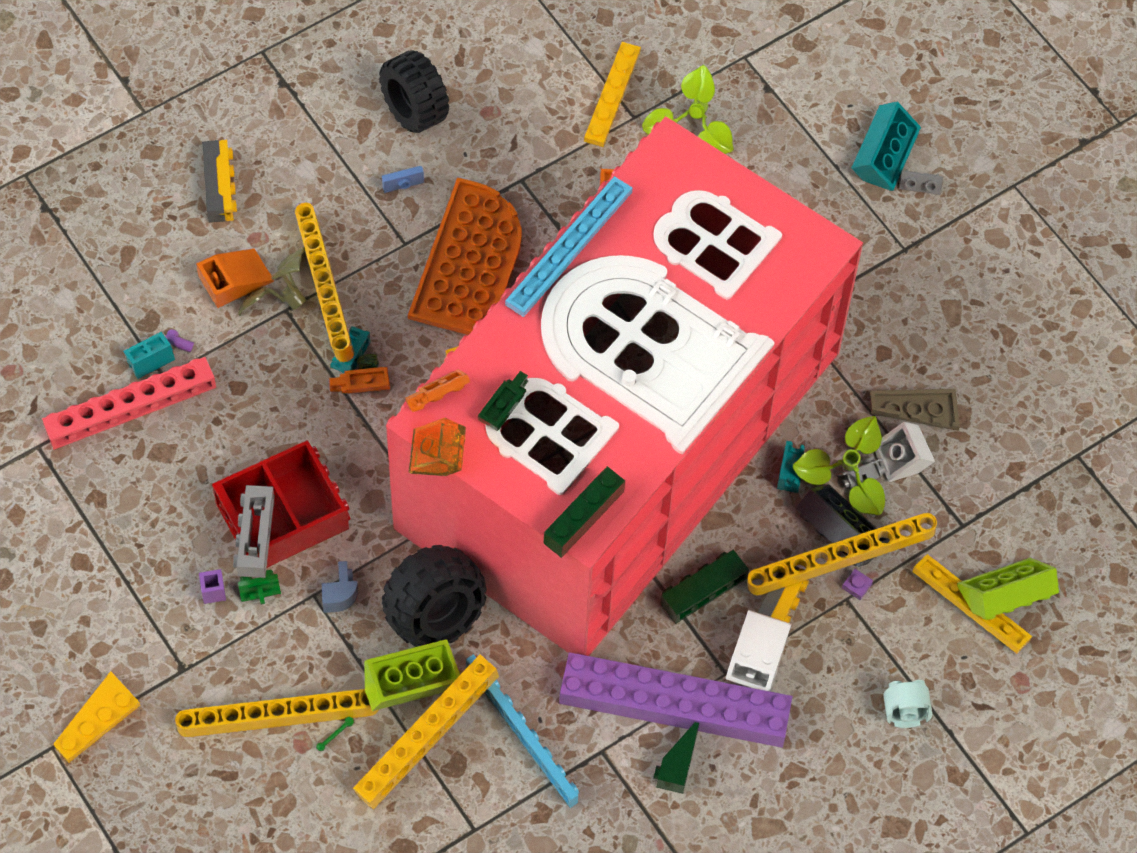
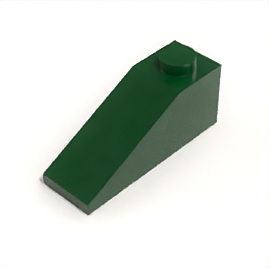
[653,722,699,794]

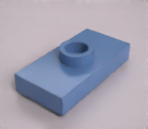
[382,166,424,193]

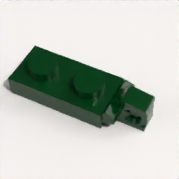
[478,371,528,431]

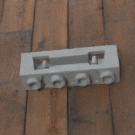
[233,485,274,578]

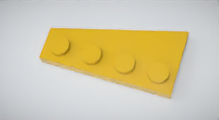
[53,671,141,763]

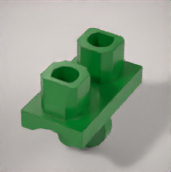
[238,569,281,605]

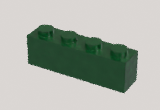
[543,466,625,558]
[660,549,749,624]

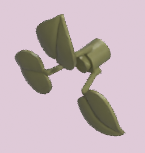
[238,247,306,316]

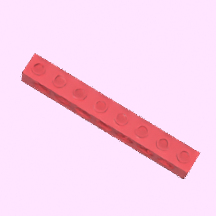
[42,357,216,450]

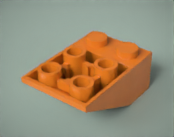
[196,248,274,308]

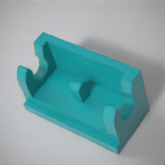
[330,326,371,373]
[123,332,175,379]
[777,440,805,493]

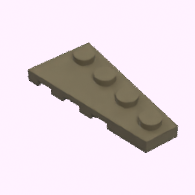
[869,389,960,431]

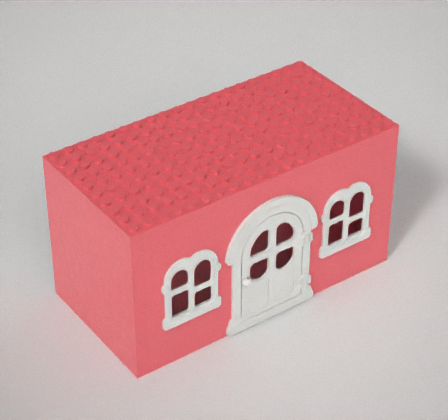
[386,116,863,656]

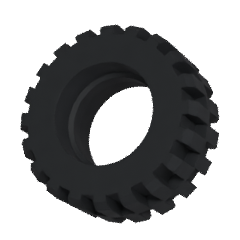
[379,50,450,133]

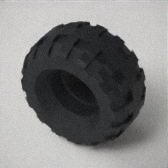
[382,545,487,647]

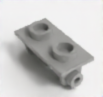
[899,169,944,195]
[837,457,885,489]

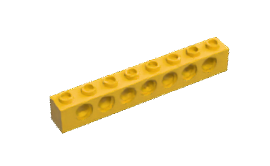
[353,654,499,810]

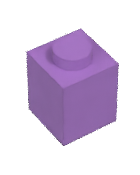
[199,569,226,604]

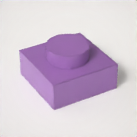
[842,569,873,600]

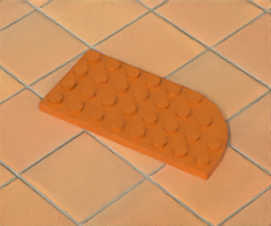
[408,177,522,335]

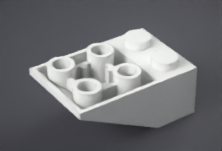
[726,610,792,691]

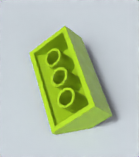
[957,558,1059,620]
[364,639,460,711]

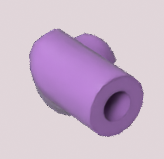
[165,329,194,352]

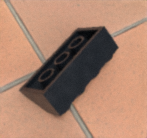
[795,484,890,567]

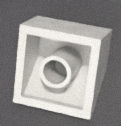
[875,422,935,482]

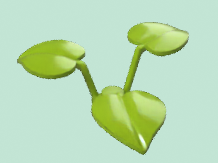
[642,65,734,154]
[793,416,885,515]

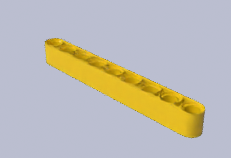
[295,202,354,362]
[748,513,937,595]
[175,689,379,737]

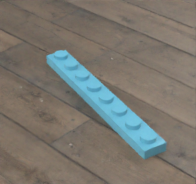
[505,176,633,317]
[466,654,579,808]

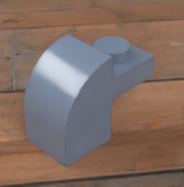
[321,561,358,613]

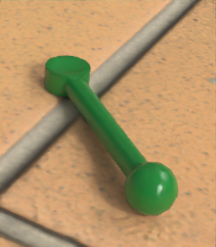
[316,717,354,751]

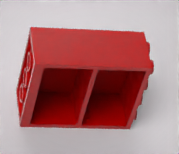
[212,440,351,568]

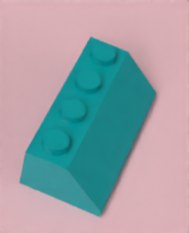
[851,101,921,191]

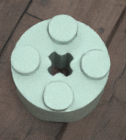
[884,680,932,728]

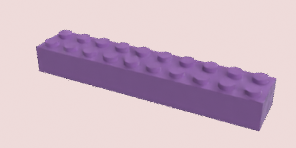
[559,652,792,748]

